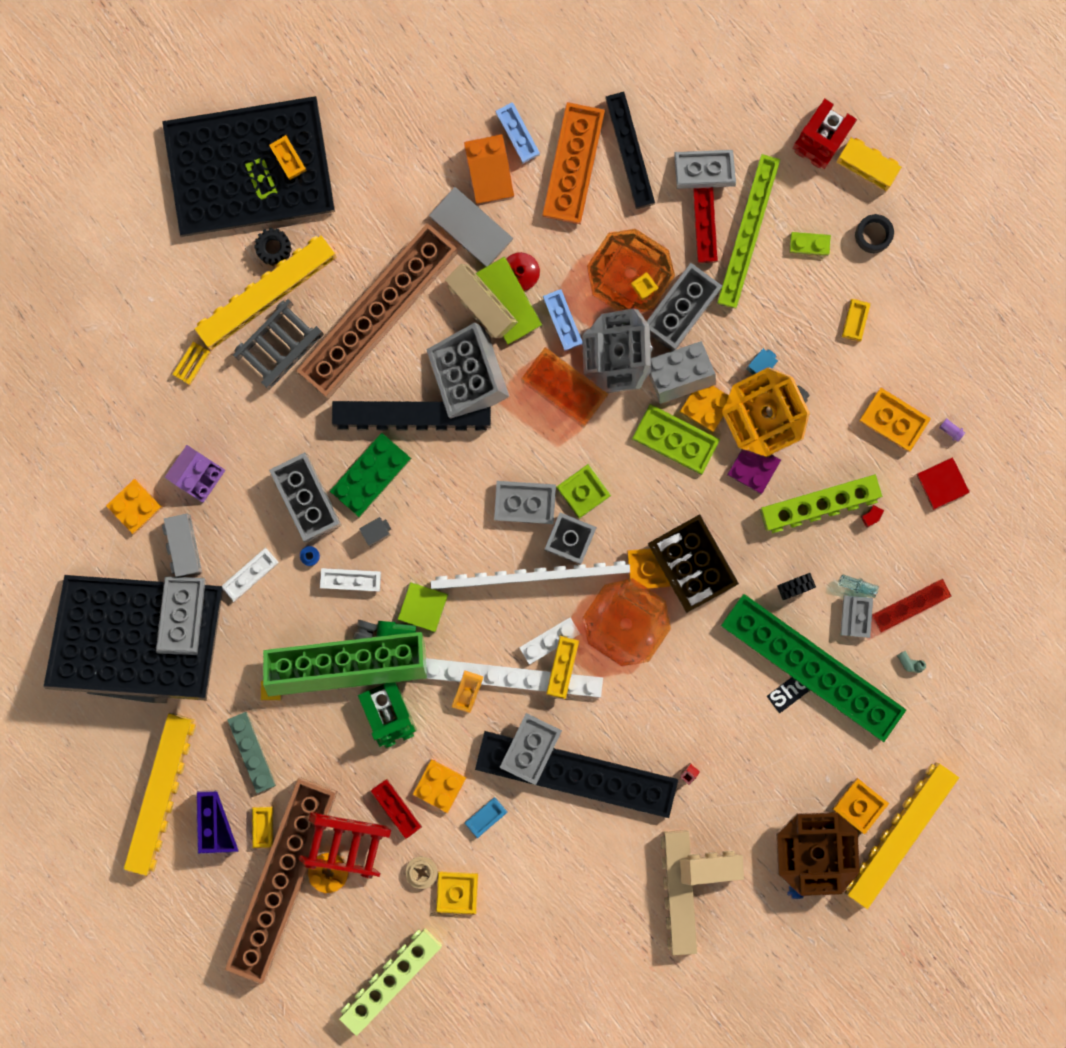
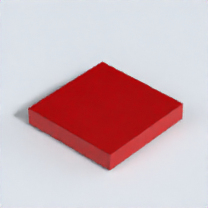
[916,457,970,510]

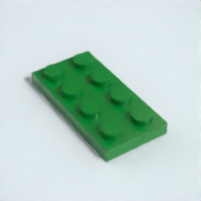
[330,433,412,518]

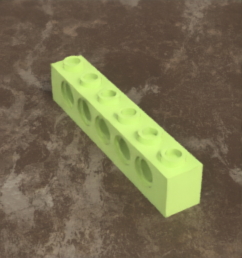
[339,928,442,1036]

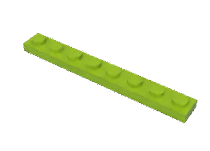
[717,154,780,309]

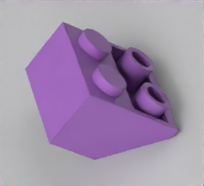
[165,445,225,503]

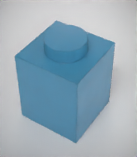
[746,348,778,375]

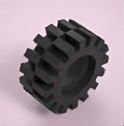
[254,228,292,266]
[777,573,816,600]

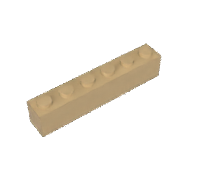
[661,830,697,955]

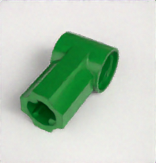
[376,621,416,637]

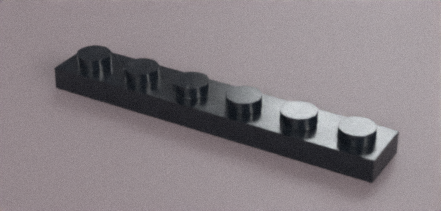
[605,91,655,209]

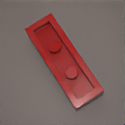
[371,779,422,839]

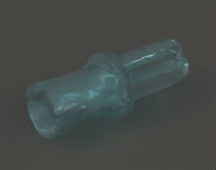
[838,574,879,598]

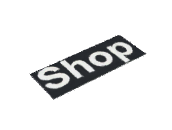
[767,677,810,713]

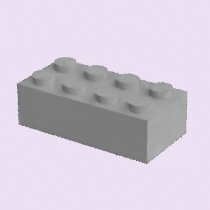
[647,263,722,351]
[269,453,342,543]

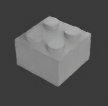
[545,512,597,565]

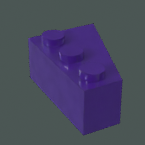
[197,790,239,854]

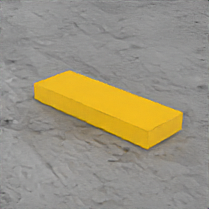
[546,636,579,699]

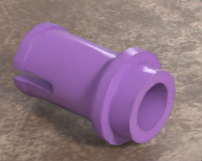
[939,418,965,442]

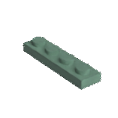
[227,712,276,793]

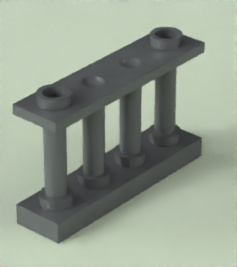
[233,299,324,390]

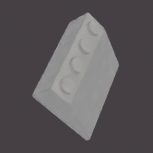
[426,323,510,418]

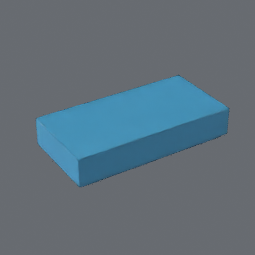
[465,797,508,838]

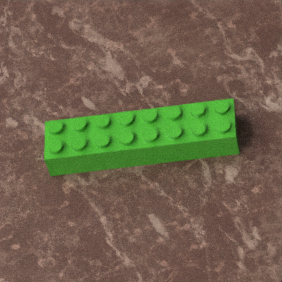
[263,632,427,697]

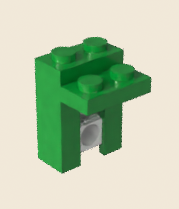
[358,682,417,749]

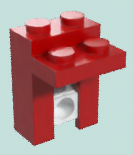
[792,98,857,169]

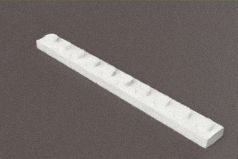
[431,561,630,589]
[426,658,603,697]

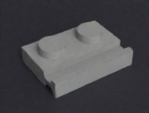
[840,595,873,638]

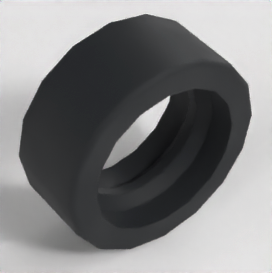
[855,214,894,254]

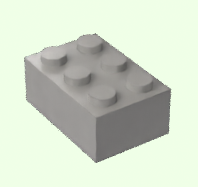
[649,341,716,404]

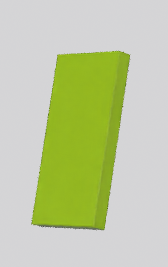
[476,257,543,345]
[632,404,720,475]

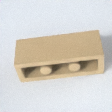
[680,851,744,885]

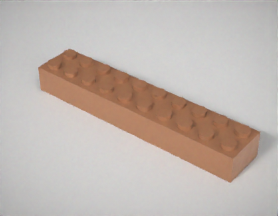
[296,223,458,400]
[225,777,338,984]

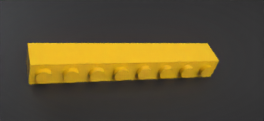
[194,235,337,351]
[124,713,196,876]
[845,762,960,910]

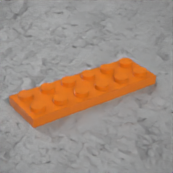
[543,102,605,225]

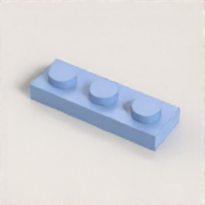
[495,102,540,164]
[543,289,583,351]

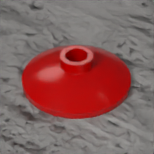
[506,252,540,291]

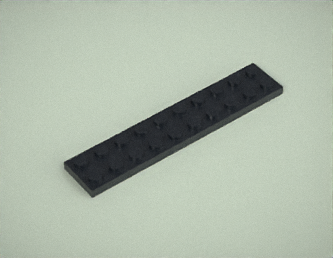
[475,731,679,818]

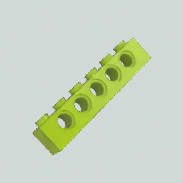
[759,474,883,534]

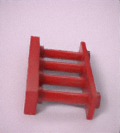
[299,812,391,879]

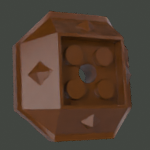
[776,812,860,896]

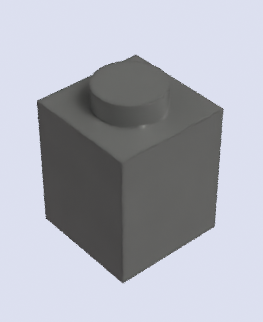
[359,517,391,547]

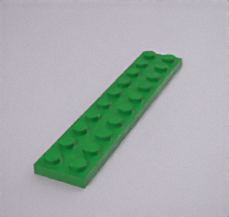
[720,594,907,742]

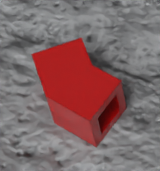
[861,505,884,528]
[680,763,700,785]

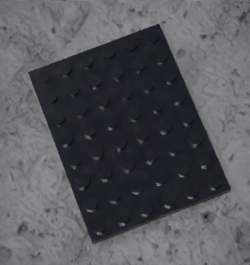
[162,96,335,237]
[43,575,223,701]

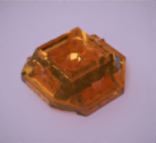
[587,229,675,313]
[582,578,671,666]

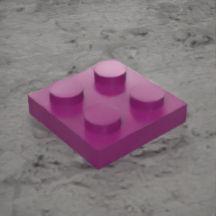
[727,449,781,494]

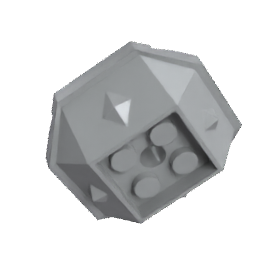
[582,309,653,393]

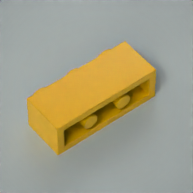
[837,137,902,192]

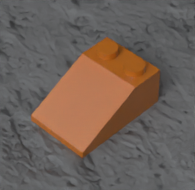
[464,134,514,204]

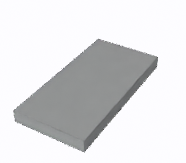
[429,187,513,267]
[156,577,206,655]

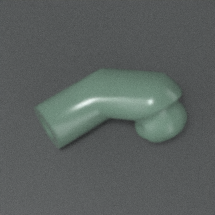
[897,651,926,673]

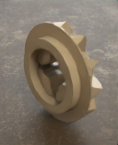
[406,856,438,889]

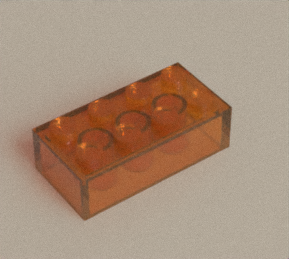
[521,347,609,428]

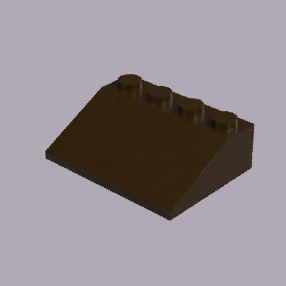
[648,514,739,613]

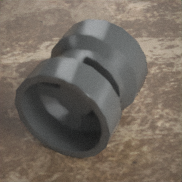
[353,619,377,639]

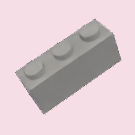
[162,514,202,577]

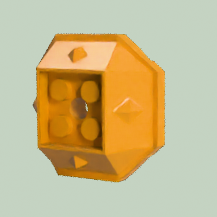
[722,367,810,457]

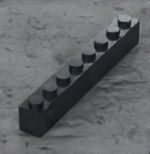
[332,401,491,431]

